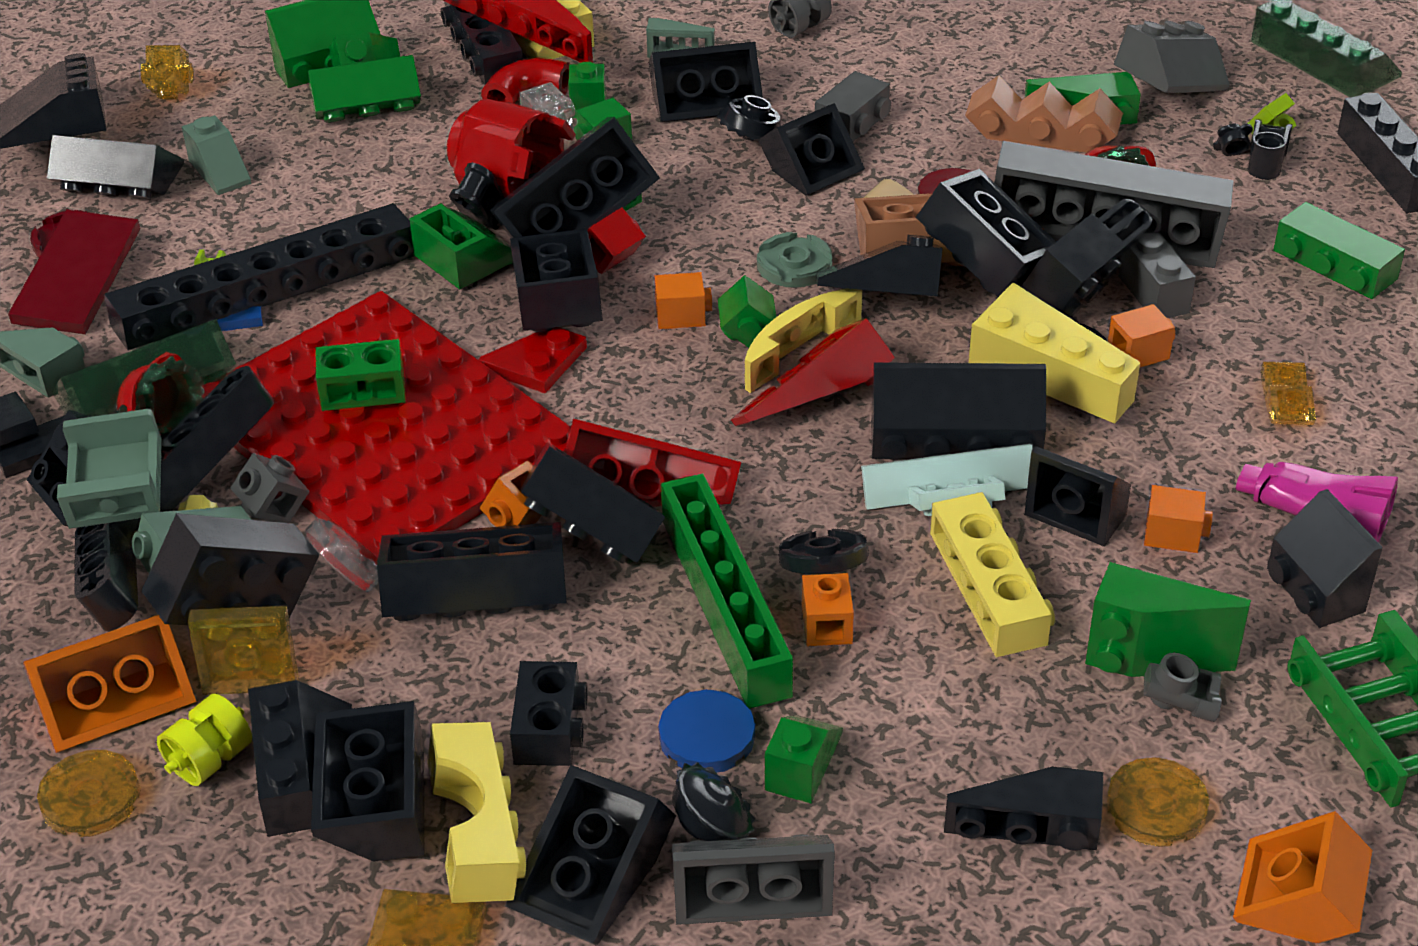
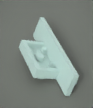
[861,444,1032,516]

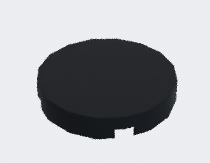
[778,528,869,574]

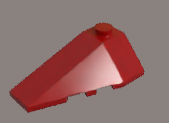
[731,318,895,426]
[565,418,741,507]

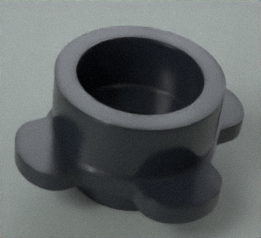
[1213,123,1253,156]

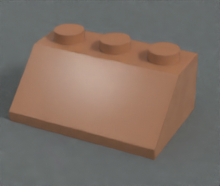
[854,194,962,266]

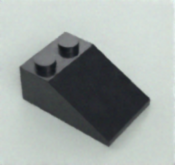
[816,234,943,297]
[505,765,677,946]

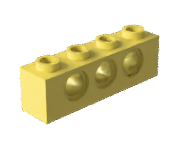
[930,492,1055,657]

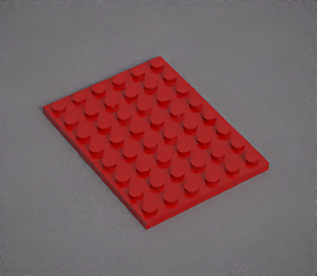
[186,291,571,567]

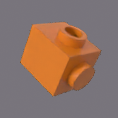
[654,272,712,329]
[1108,304,1175,368]
[480,461,542,527]
[1144,485,1213,553]
[802,573,854,646]

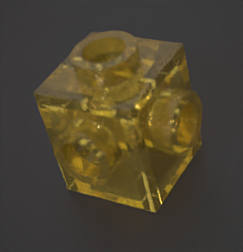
[140,45,194,99]

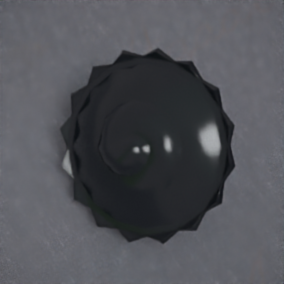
[717,95,781,141]
[672,762,756,841]

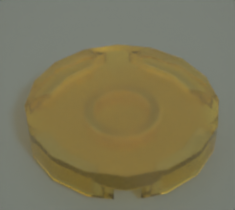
[37,750,141,837]
[1106,757,1210,847]

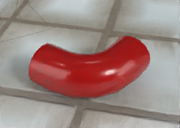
[481,58,570,104]

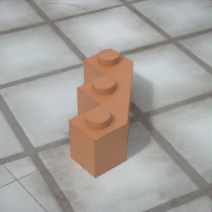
[965,75,1123,153]

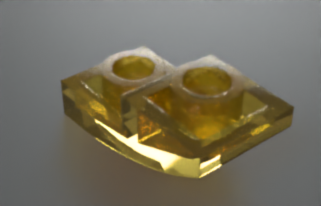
[1260,362,1316,425]

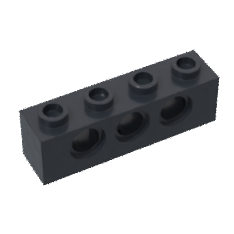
[440,1,523,86]

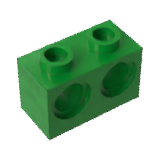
[316,339,406,411]

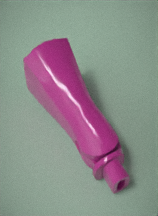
[1236,462,1398,543]

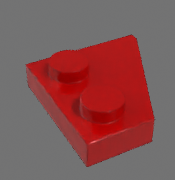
[478,327,587,393]

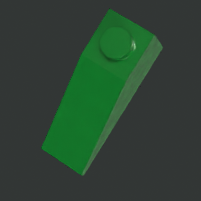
[1024,72,1141,125]

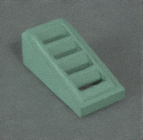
[646,18,715,58]

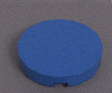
[658,689,755,773]

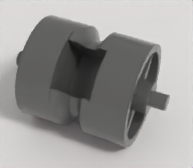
[768,0,832,38]

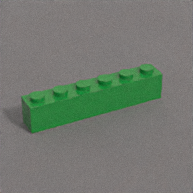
[661,473,793,709]

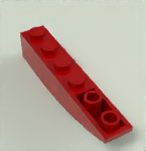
[443,0,593,63]

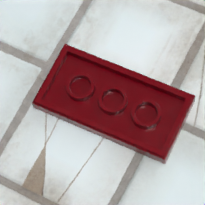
[8,209,141,335]

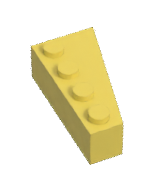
[968,283,1140,424]

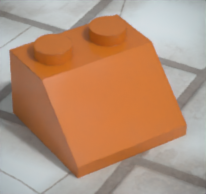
[1233,811,1373,943]

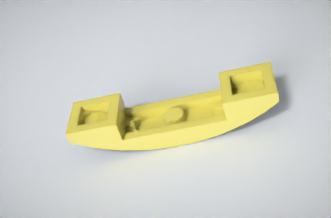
[745,288,862,393]

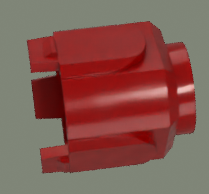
[447,98,576,197]

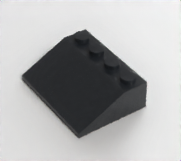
[0,53,107,149]

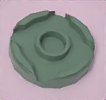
[757,232,832,287]

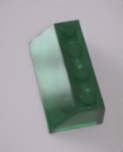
[1251,0,1402,97]
[52,319,236,417]

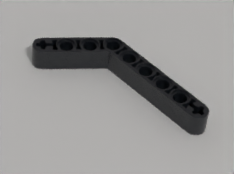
[74,366,274,632]

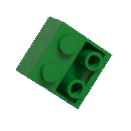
[409,203,513,290]

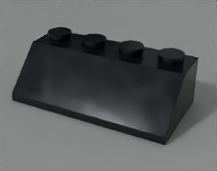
[1337,93,1418,214]
[489,117,660,238]
[871,362,1046,460]
[377,522,567,621]

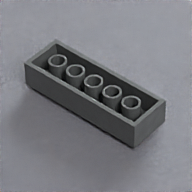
[994,141,1234,268]

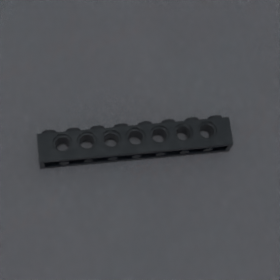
[104,203,414,351]

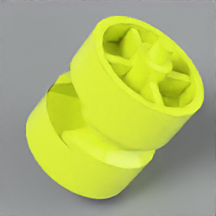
[157,694,253,786]

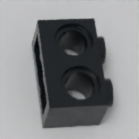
[510,661,588,766]

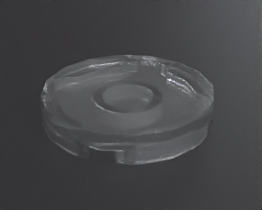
[305,518,379,593]

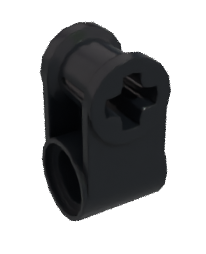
[1247,119,1292,180]
[449,162,505,230]

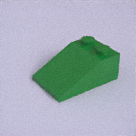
[1085,562,1251,677]

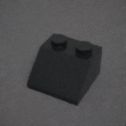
[758,103,865,196]
[1024,446,1131,547]
[1267,489,1383,628]

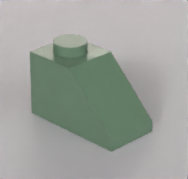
[181,115,252,195]
[0,328,87,398]

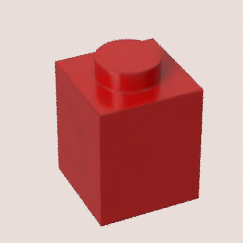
[587,207,646,274]

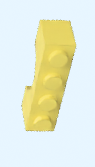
[427,722,526,903]

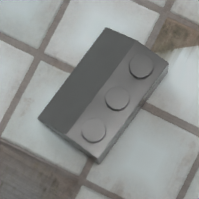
[1113,21,1230,93]
[672,834,835,925]

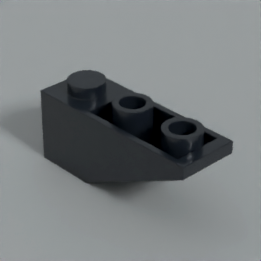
[944,766,1104,851]

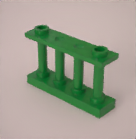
[1287,610,1418,808]

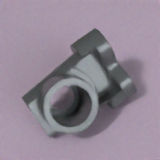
[1144,653,1222,722]

